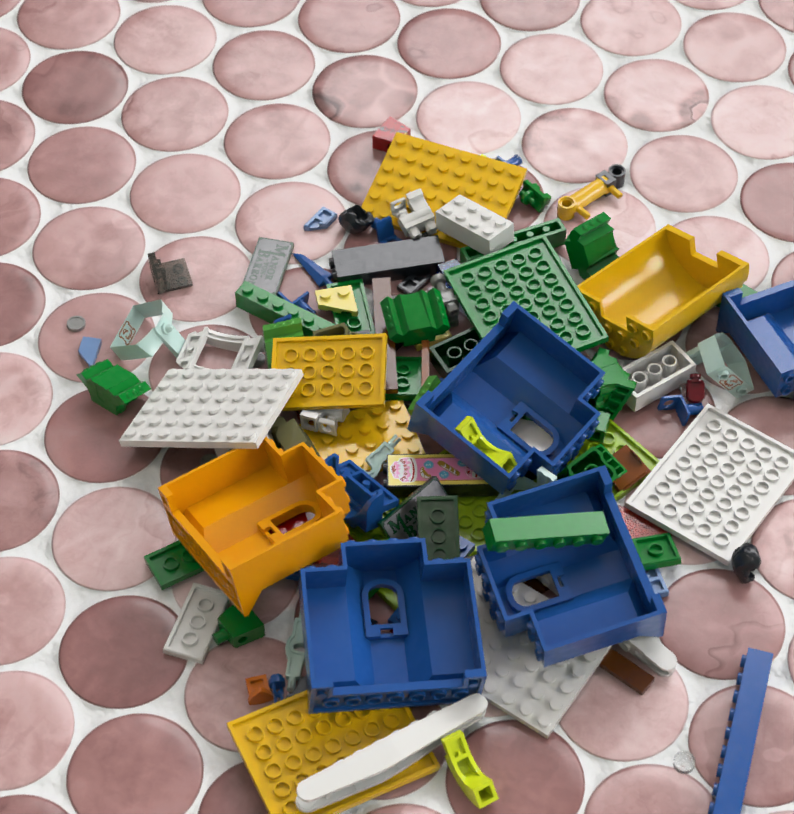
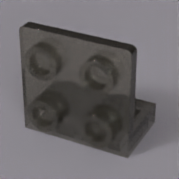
[147,252,193,294]

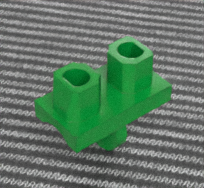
[519,180,551,213]

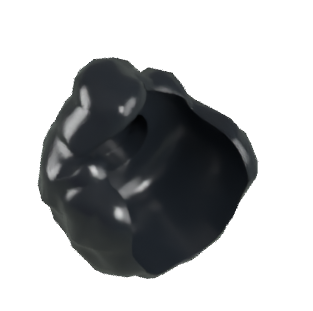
[338,205,374,234]
[731,543,761,584]

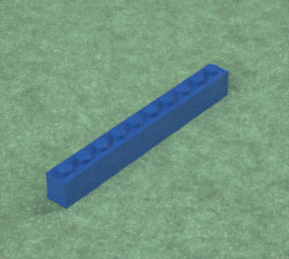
[708,647,774,814]

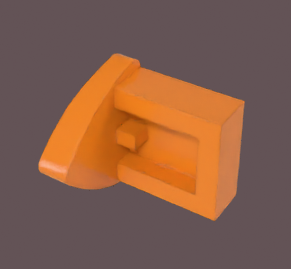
[245,674,274,705]

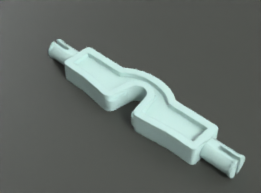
[345,435,401,488]
[285,610,305,692]

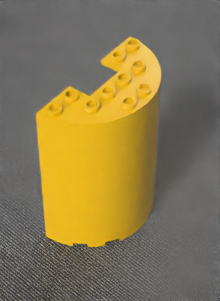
[577,224,749,358]

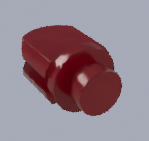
[686,373,705,403]

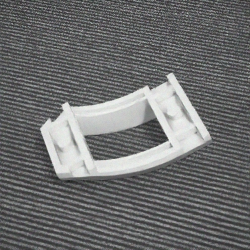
[176,327,265,369]

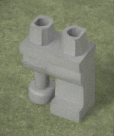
[427,273,460,328]

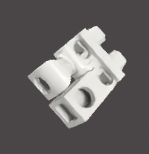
[390,188,437,239]
[300,409,350,436]

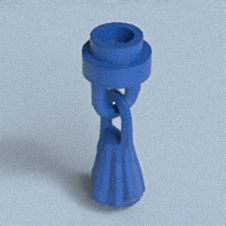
[268,674,286,703]

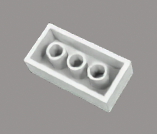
[435,194,514,255]
[622,340,696,412]

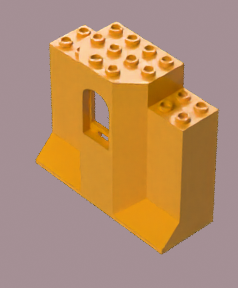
[158,437,351,617]

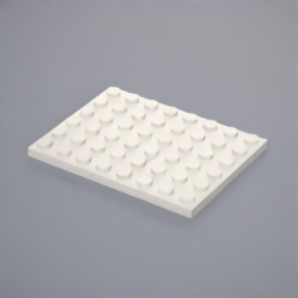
[119,368,304,449]
[625,404,794,566]
[471,557,613,739]

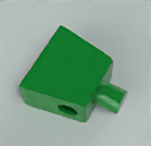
[212,604,265,648]

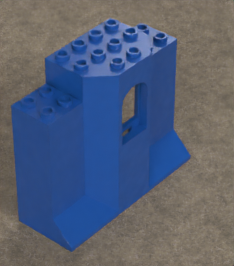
[716,280,794,398]
[407,301,606,495]
[474,465,667,667]
[298,537,487,714]

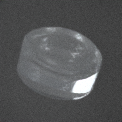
[673,751,695,774]

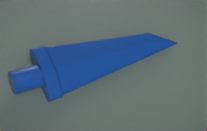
[292,253,333,287]

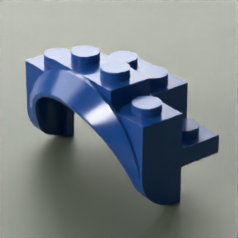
[325,453,399,532]

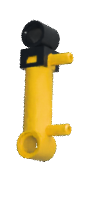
[557,164,626,221]

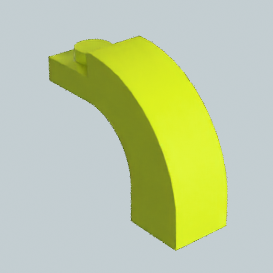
[455,416,517,473]
[441,730,499,809]

